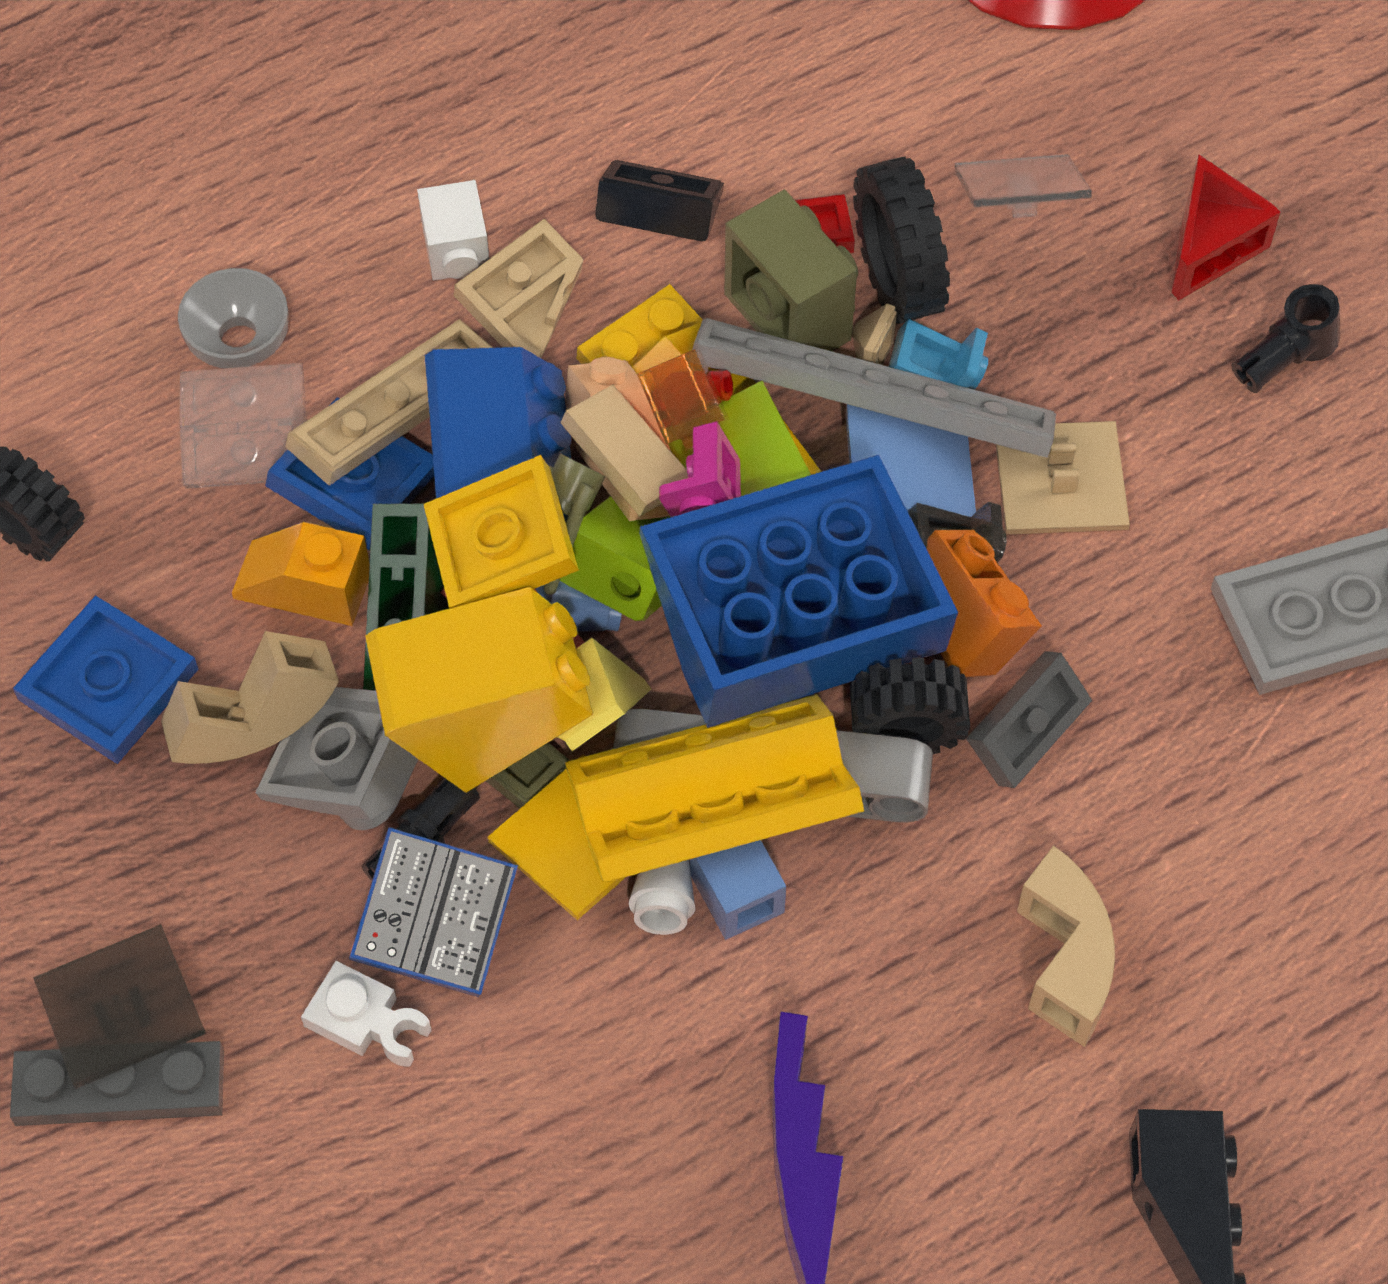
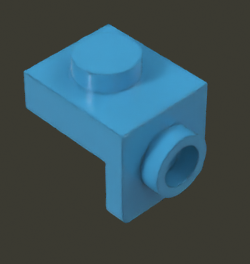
[888,319,988,390]

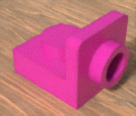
[659,421,741,517]

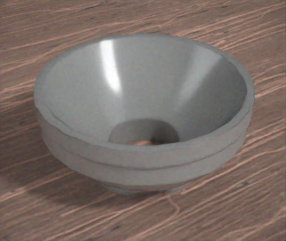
[178,268,289,369]

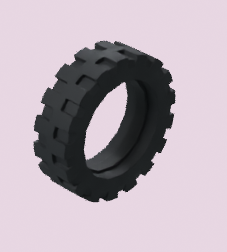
[853,156,950,324]

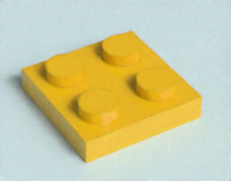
[423,455,579,608]

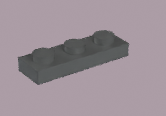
[10,1041,224,1126]

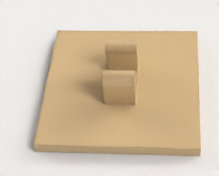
[996,421,1130,534]

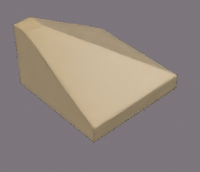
[852,304,897,365]

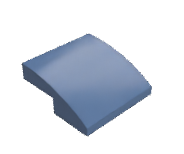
[846,404,977,531]

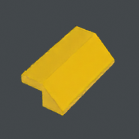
[565,694,864,883]

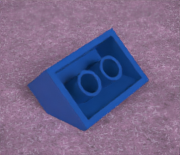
[425,347,571,523]

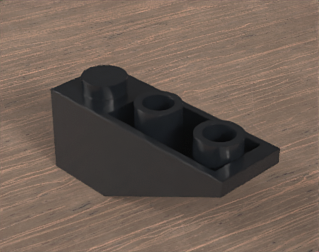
[1129,1109,1246,1284]

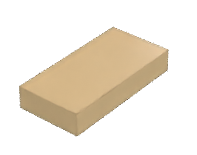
[561,385,688,516]

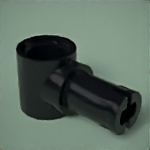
[1231,284,1340,393]

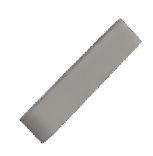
[613,709,933,823]

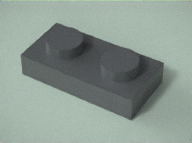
[966,651,1092,788]

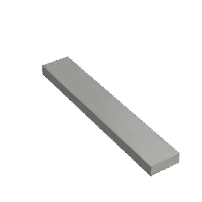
[690,318,1056,458]

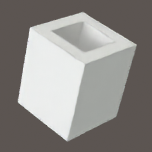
[417,180,489,281]

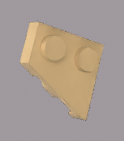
[454,219,583,358]

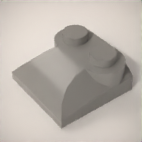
[255,687,418,830]

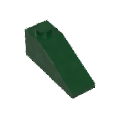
[363,504,450,691]

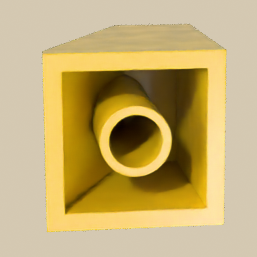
[365,587,593,793]

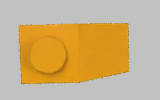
[232,522,370,626]

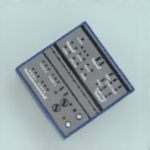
[349,827,518,997]

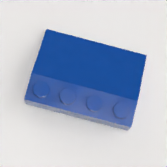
[639,455,958,728]

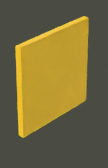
[487,754,626,921]

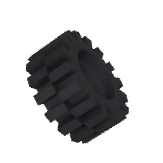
[0,446,85,562]
[850,658,970,754]

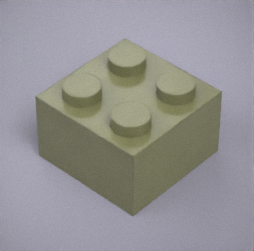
[724,189,858,351]

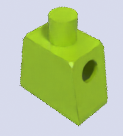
[560,496,671,621]

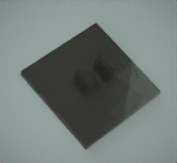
[33,924,206,1089]

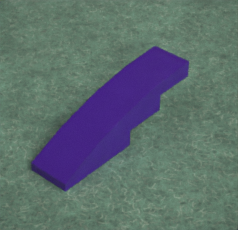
[772,1012,843,1284]

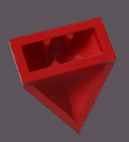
[1171,154,1281,301]

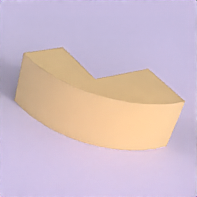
[161,631,339,764]
[1017,846,1115,1047]

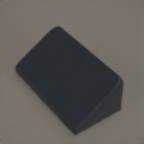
[595,160,724,242]

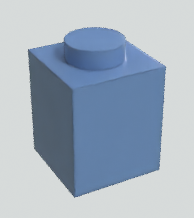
[690,840,786,940]

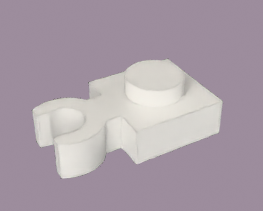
[301,961,431,1067]

